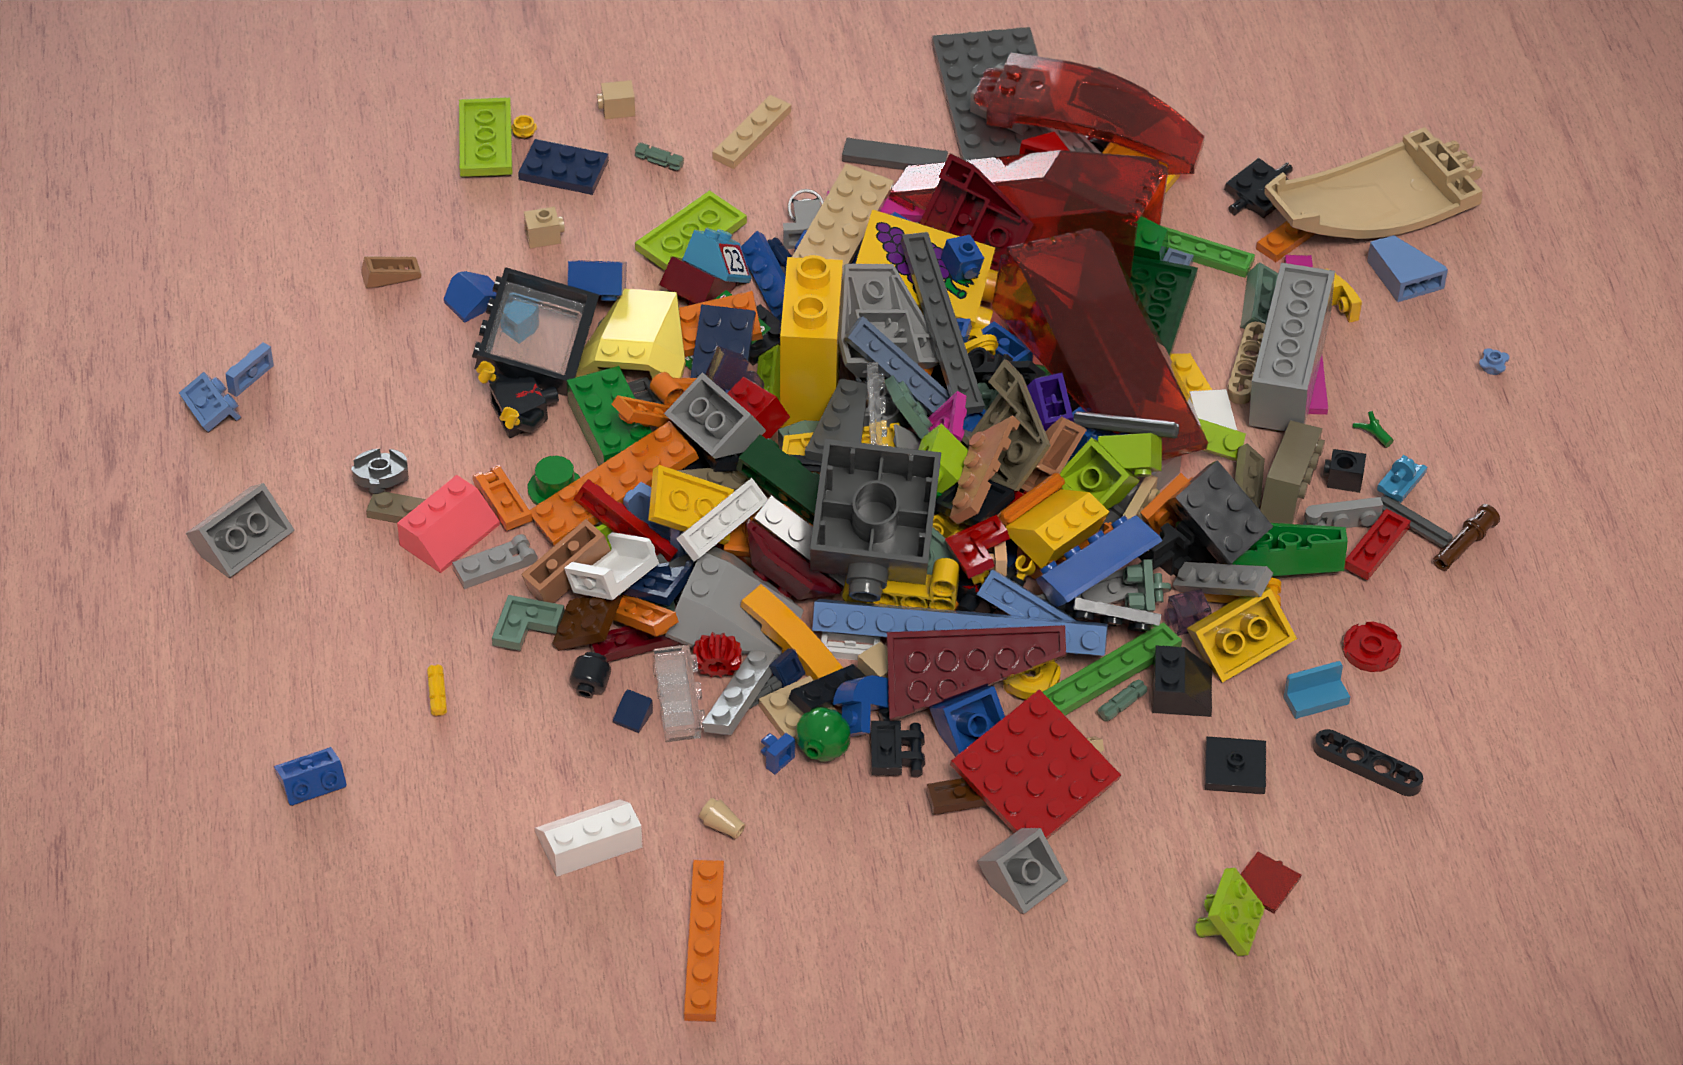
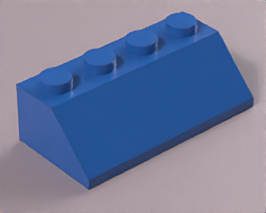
[1035,515,1163,607]

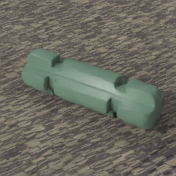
[635,142,684,171]
[1098,679,1148,721]

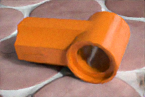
[650,372,697,406]

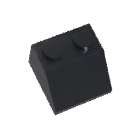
[1152,645,1212,717]

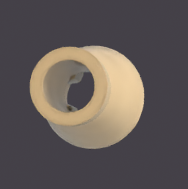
[699,798,746,839]

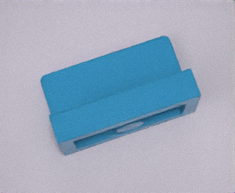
[1283,661,1350,719]

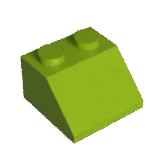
[1060,437,1140,509]

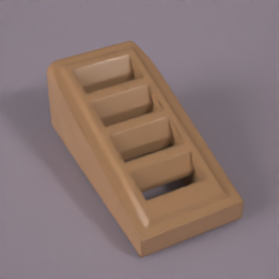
[361,256,421,288]

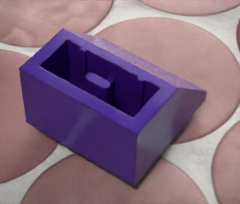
[1027,373,1074,432]

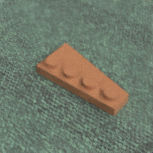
[950,415,1020,524]

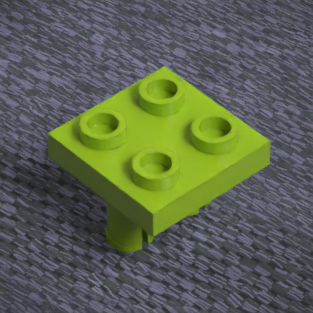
[1195,867,1265,956]

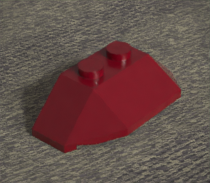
[745,518,843,600]

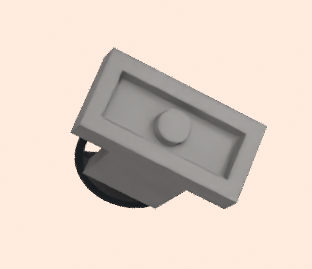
[783,189,824,249]

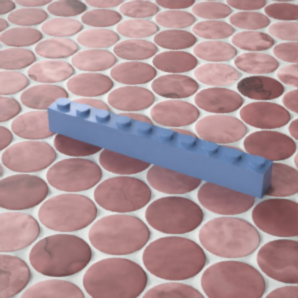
[812,599,1108,656]

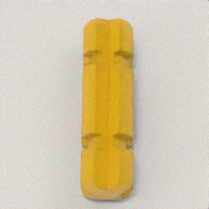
[427,664,447,716]

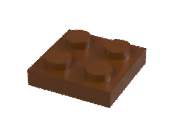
[552,595,621,651]

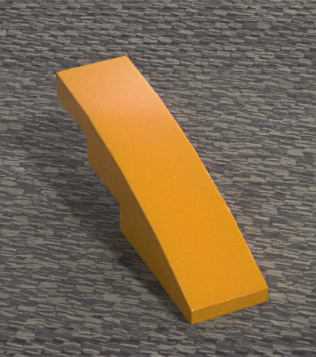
[741,584,843,680]

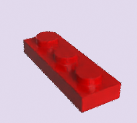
[1344,509,1411,580]

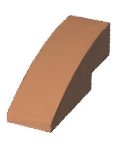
[1021,416,1086,491]

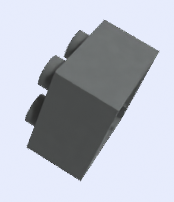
[810,439,941,602]

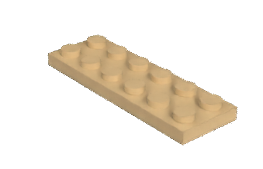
[792,163,894,279]

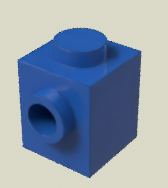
[940,235,984,281]

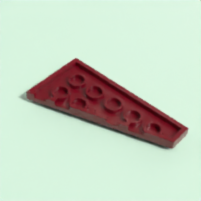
[887,625,1066,721]

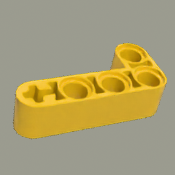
[843,558,959,610]

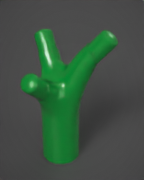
[1353,411,1394,447]

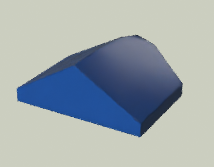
[444,271,497,323]

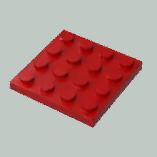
[950,689,1121,839]

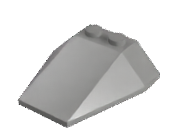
[839,264,940,378]
[665,546,804,657]

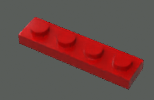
[573,479,678,562]

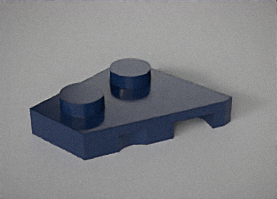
[621,560,696,606]

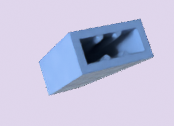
[1367,235,1448,303]

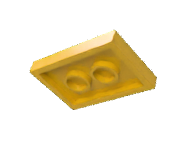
[648,465,734,545]

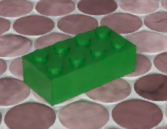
[567,366,652,466]

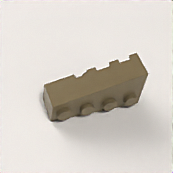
[1260,420,1325,524]

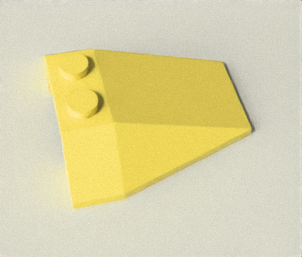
[576,289,686,379]

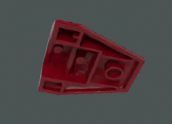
[919,153,1034,272]

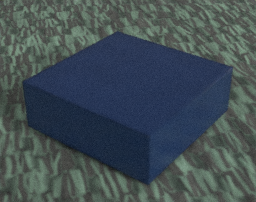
[769,648,806,688]

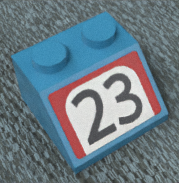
[682,228,751,283]

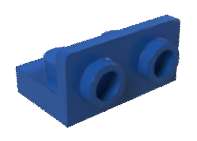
[274,747,347,805]

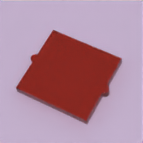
[1241,851,1302,914]

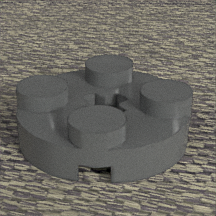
[352,449,409,494]

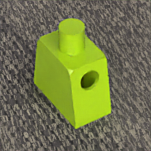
[918,423,968,493]

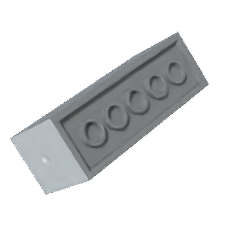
[1249,263,1335,431]

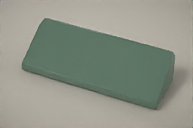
[1240,262,1278,329]

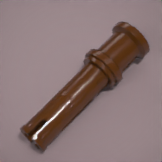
[1433,504,1500,571]

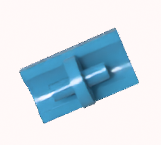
[1377,455,1428,503]

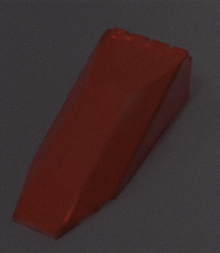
[889,150,1168,279]
[992,228,1208,461]

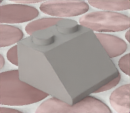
[977,828,1068,914]

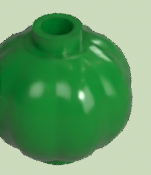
[796,707,851,762]

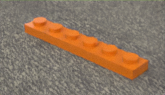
[684,860,724,1022]

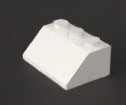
[535,799,642,877]

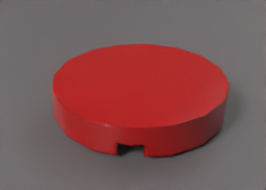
[1342,622,1402,672]

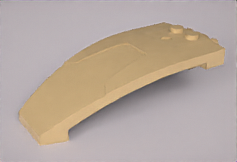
[1264,127,1483,239]

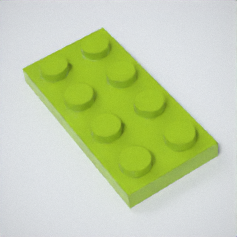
[459,97,512,177]
[635,190,747,270]

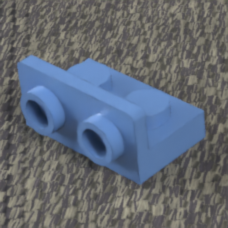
[179,372,241,432]

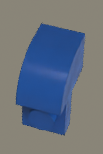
[833,675,889,737]

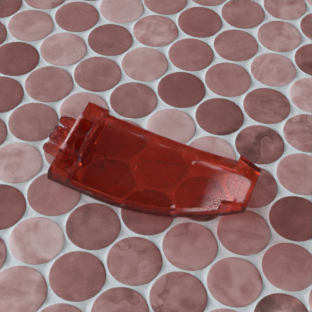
[973,53,1204,175]

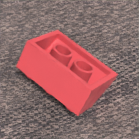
[397,475,500,573]

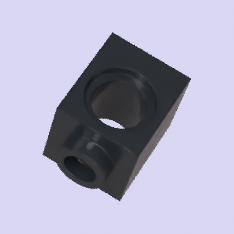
[1323,449,1366,493]

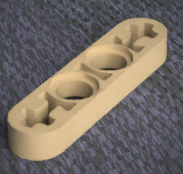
[1227,322,1266,404]

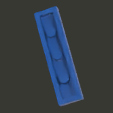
[741,231,786,322]

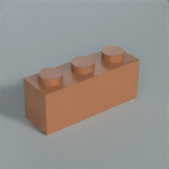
[521,519,611,603]

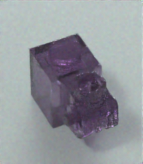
[705,346,764,392]

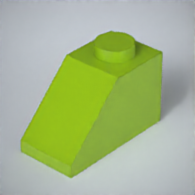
[1098,433,1162,477]

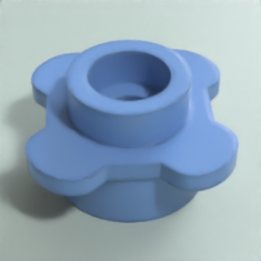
[1479,348,1509,375]

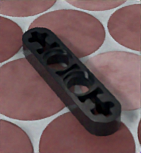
[1314,729,1424,797]

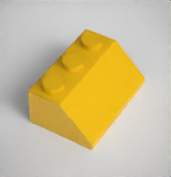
[1006,489,1109,568]
[1187,587,1297,683]

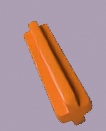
[998,473,1065,526]

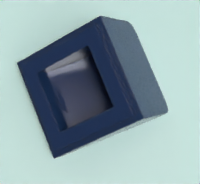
[613,689,653,733]

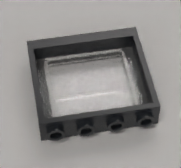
[472,267,599,396]

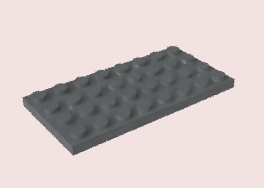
[932,27,1055,176]

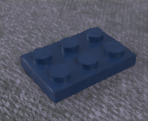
[518,139,609,195]
[690,304,756,389]

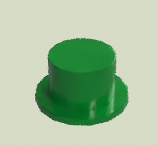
[528,455,580,505]

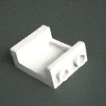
[564,532,659,600]

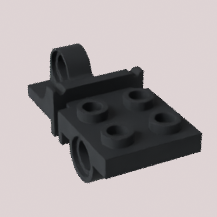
[968,347,1046,389]
[1138,520,1217,576]

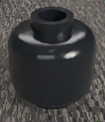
[569,652,612,698]

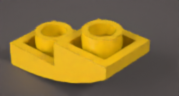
[1326,269,1362,323]

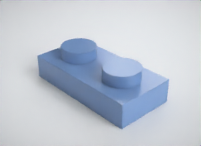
[225,342,274,397]

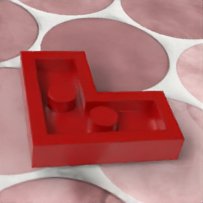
[945,515,1010,579]

